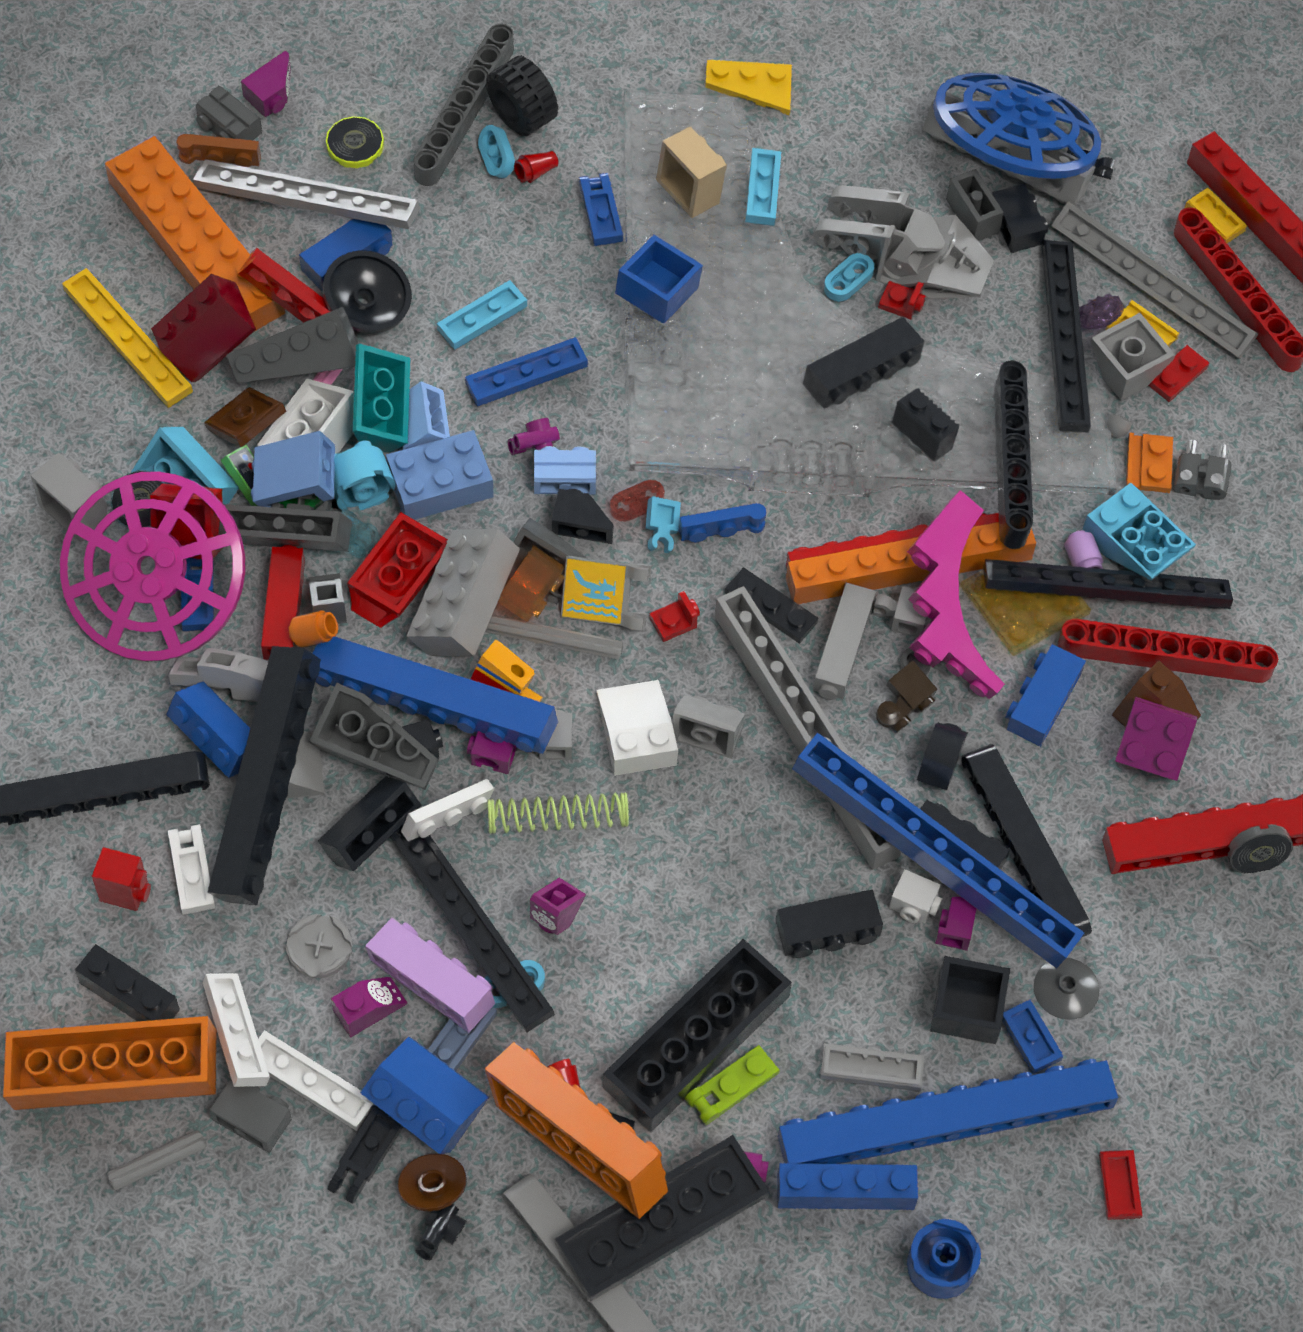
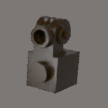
[876,660,937,733]

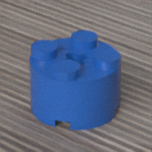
[907,1219,981,1299]

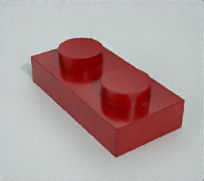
[1148,345,1210,402]

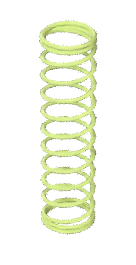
[488,792,629,834]

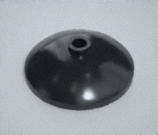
[323,250,412,333]

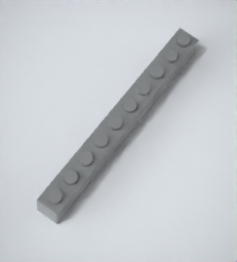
[715,586,901,870]

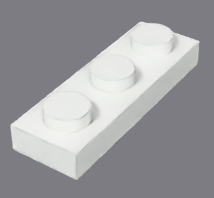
[401,779,494,841]

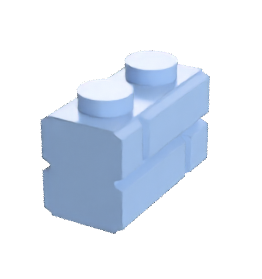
[534,446,596,495]

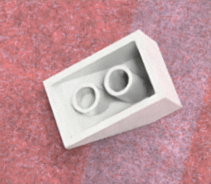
[596,680,678,776]

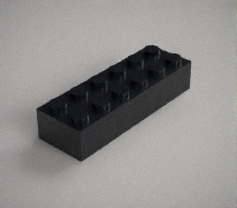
[602,939,792,1132]

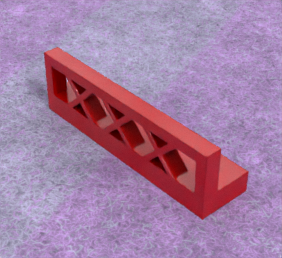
[238,248,353,329]

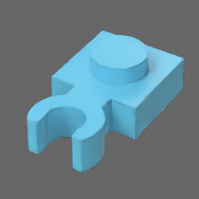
[645,496,681,553]

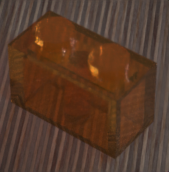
[498,545,565,622]

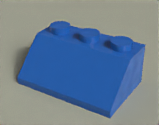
[360,1037,489,1154]

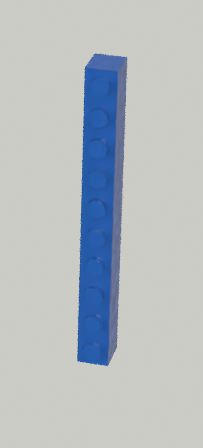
[792,732,1084,969]
[778,1059,1118,1164]

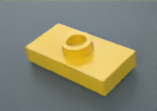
[1185,188,1247,243]

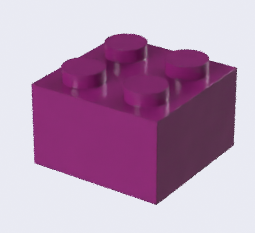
[1115,697,1197,781]

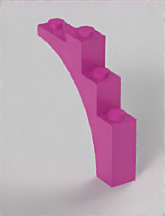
[907,490,1005,699]

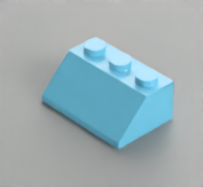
[130,427,239,504]

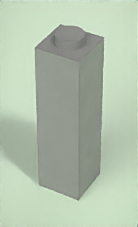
[813,582,876,700]

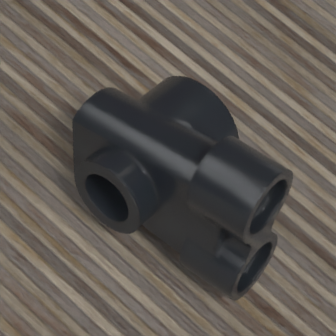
[415,1204,467,1261]

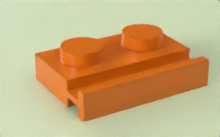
[1126,432,1173,493]

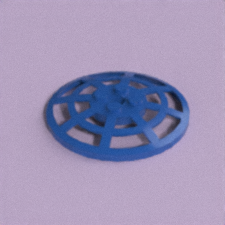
[933,73,1101,179]

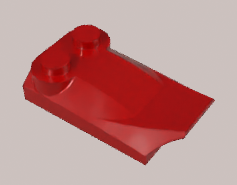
[347,512,448,628]

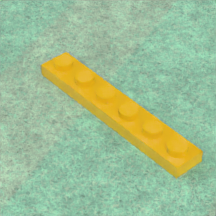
[62,268,193,408]

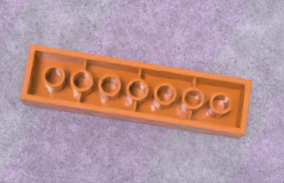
[105,136,285,331]

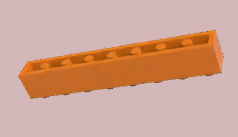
[786,522,1036,604]

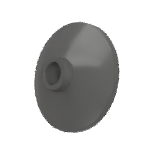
[1034,958,1100,1020]

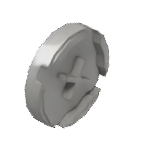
[286,914,352,978]

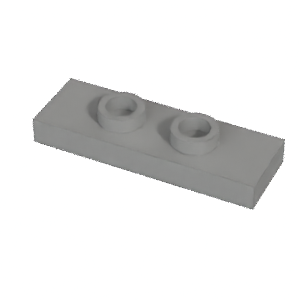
[820,1043,924,1091]

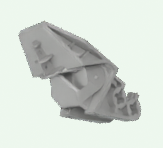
[813,185,994,299]

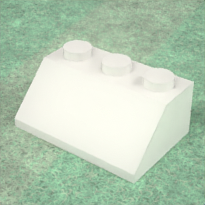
[257,379,354,453]

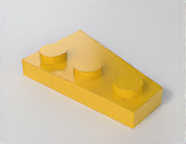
[705,60,792,115]

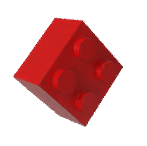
[150,483,223,559]

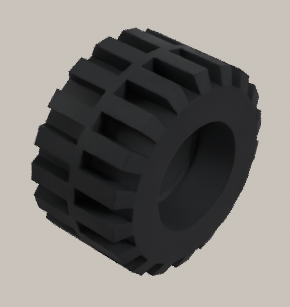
[486,55,558,136]

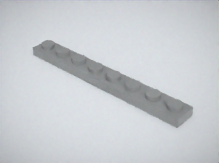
[193,159,420,229]
[1051,201,1258,359]

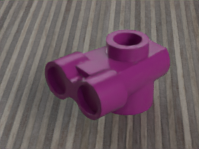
[507,418,560,455]

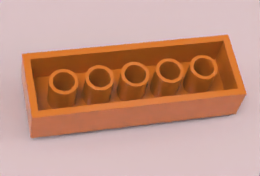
[3,1016,217,1110]
[484,1042,668,1219]

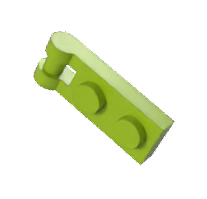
[685,1045,780,1126]

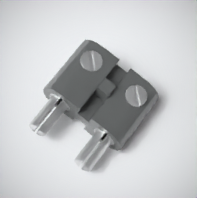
[1173,440,1232,500]

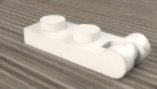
[168,824,215,915]

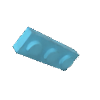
[745,148,781,226]
[437,280,527,350]

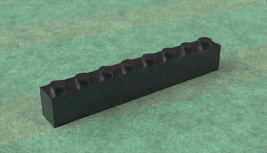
[207,646,321,906]

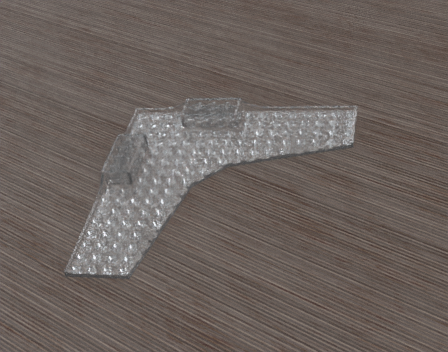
[623,90,1117,497]

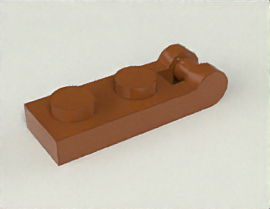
[177,134,261,167]

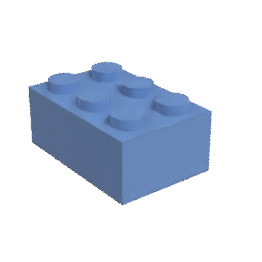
[386,430,494,520]

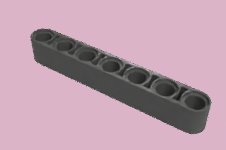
[413,23,514,186]

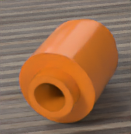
[289,610,338,648]

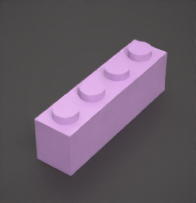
[365,918,495,1033]

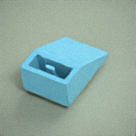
[1082,483,1196,580]

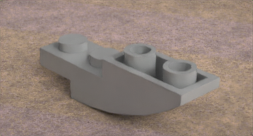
[169,648,268,702]

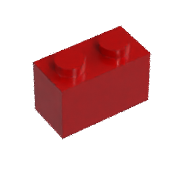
[92,847,151,911]

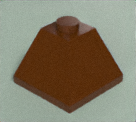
[1112,661,1201,727]

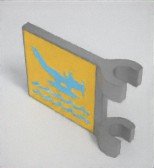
[561,556,652,630]

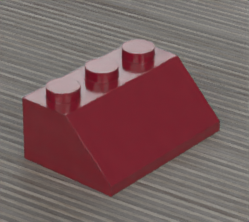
[151,274,256,382]

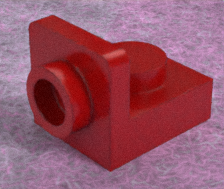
[878,281,926,320]
[649,591,700,642]

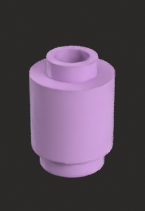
[1064,530,1103,569]

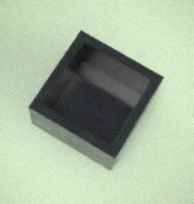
[930,956,1010,1044]

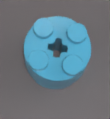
[334,441,396,512]

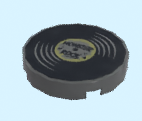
[1227,824,1293,874]

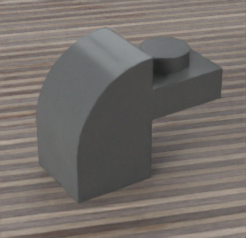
[309,573,347,624]

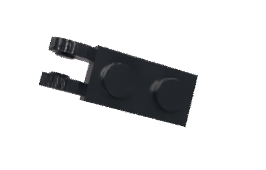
[327,1106,403,1204]

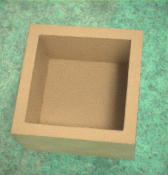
[656,126,727,218]

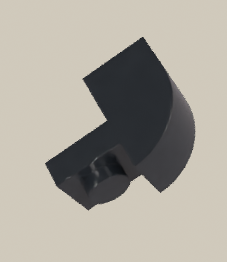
[916,722,968,790]

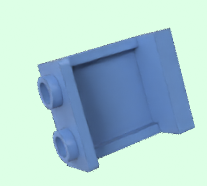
[251,431,335,507]

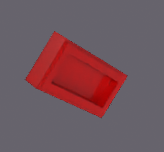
[1099,1150,1143,1220]

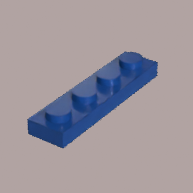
[465,337,588,407]

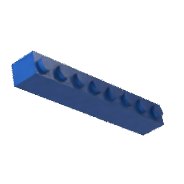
[312,637,558,754]

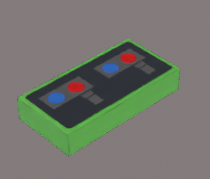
[220,445,258,506]

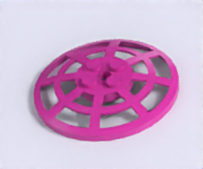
[60,472,245,661]

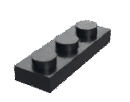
[724,567,819,644]

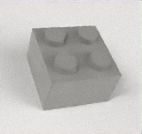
[31,452,108,542]

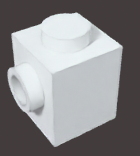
[889,869,943,923]

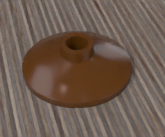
[398,1154,467,1211]

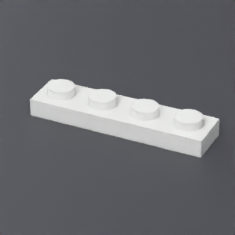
[202,973,270,1087]
[258,1030,376,1131]

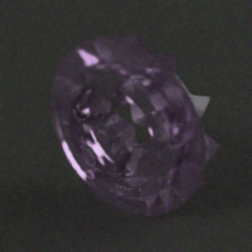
[1079,294,1124,329]

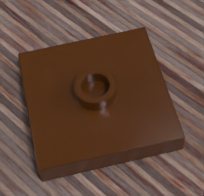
[204,387,287,448]

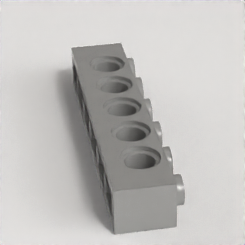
[922,92,1096,205]

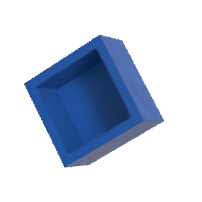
[615,235,703,324]

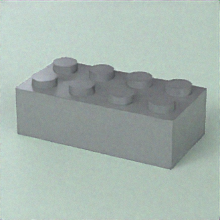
[406,529,520,657]

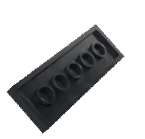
[555,1135,770,1301]

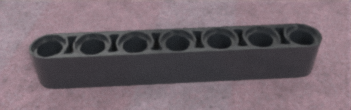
[994,360,1033,549]
[961,744,1092,938]
[0,751,210,825]

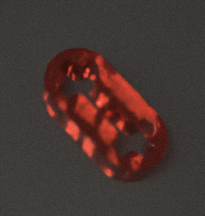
[610,480,665,522]

